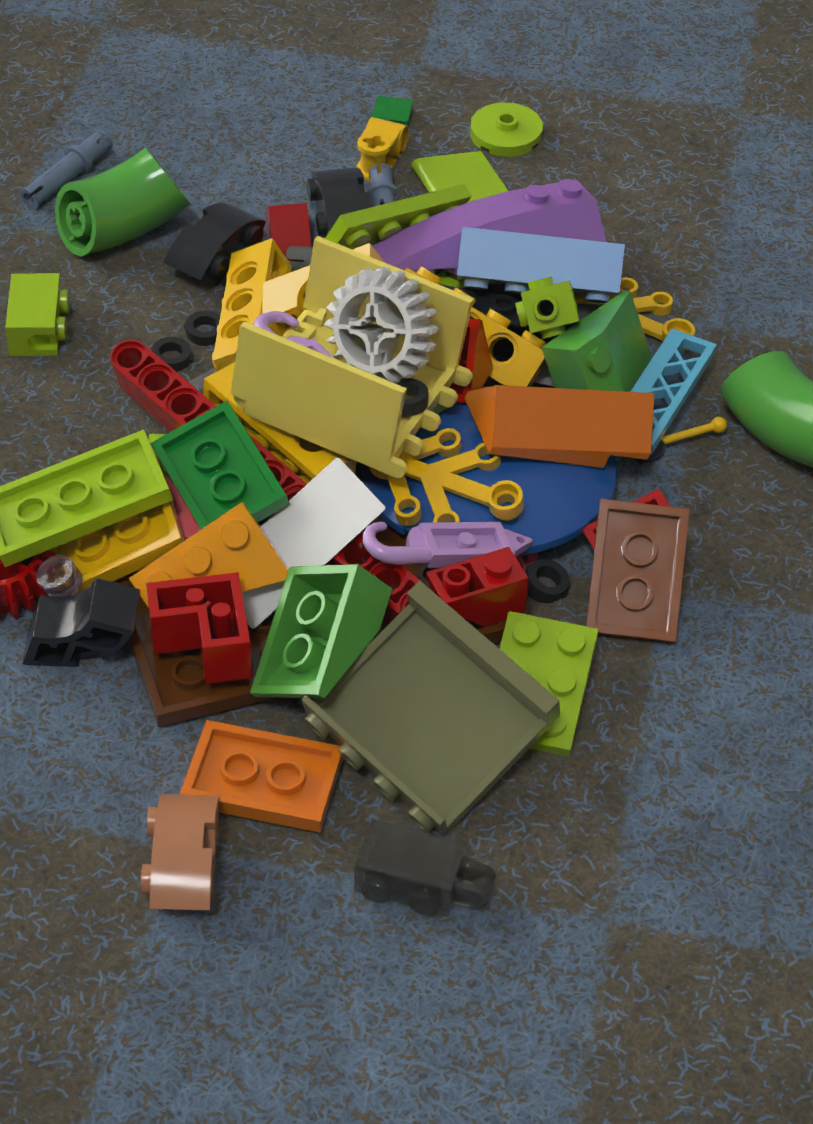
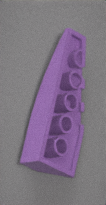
[373,179,607,275]

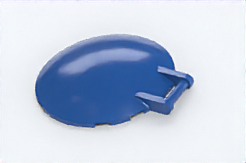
[360,386,617,555]

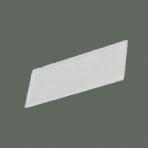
[242,458,385,629]

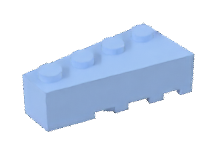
[457,227,625,303]

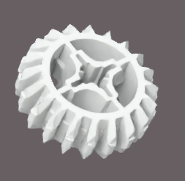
[323,267,440,384]

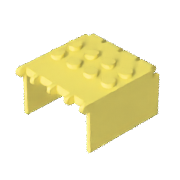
[231,236,474,478]

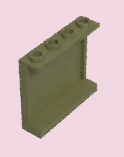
[301,580,560,837]

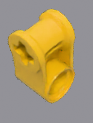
[357,117,409,181]

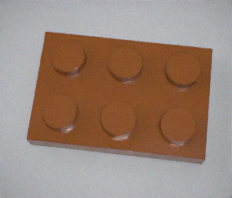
[586,499,690,643]

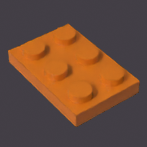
[180,720,343,833]

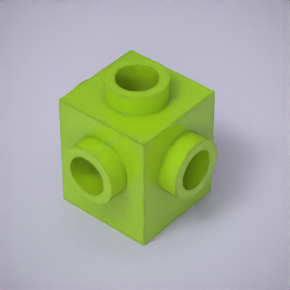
[516,276,580,339]

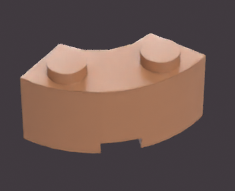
[141,794,219,910]

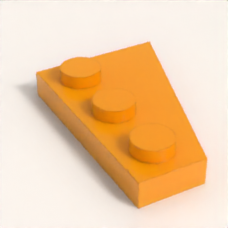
[129,502,289,607]

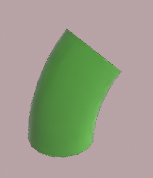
[55,147,191,257]
[720,351,813,468]

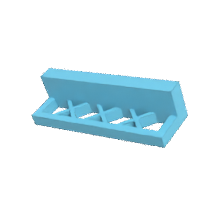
[614,328,717,462]

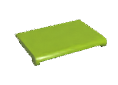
[411,151,508,203]

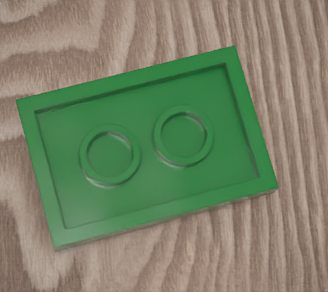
[150,401,290,529]

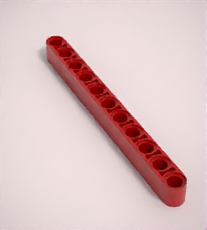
[110,340,431,623]

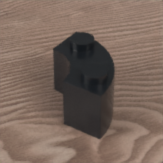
[307,167,371,238]
[163,203,267,286]
[22,578,140,667]

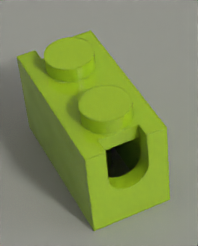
[5,273,69,356]

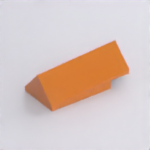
[465,385,654,468]

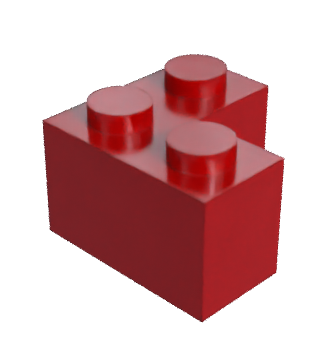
[146,572,252,684]

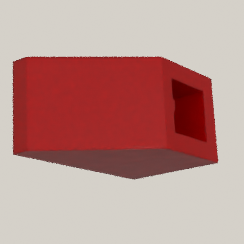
[426,547,528,627]

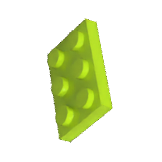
[499,611,598,757]

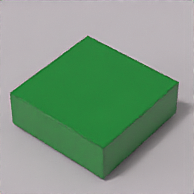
[372,96,413,127]

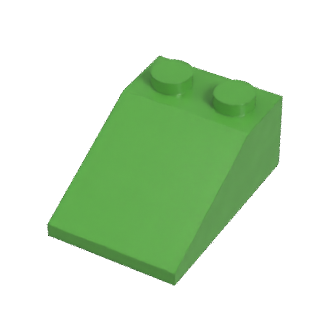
[541,290,652,392]
[250,564,392,698]

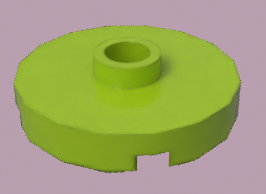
[470,102,543,157]

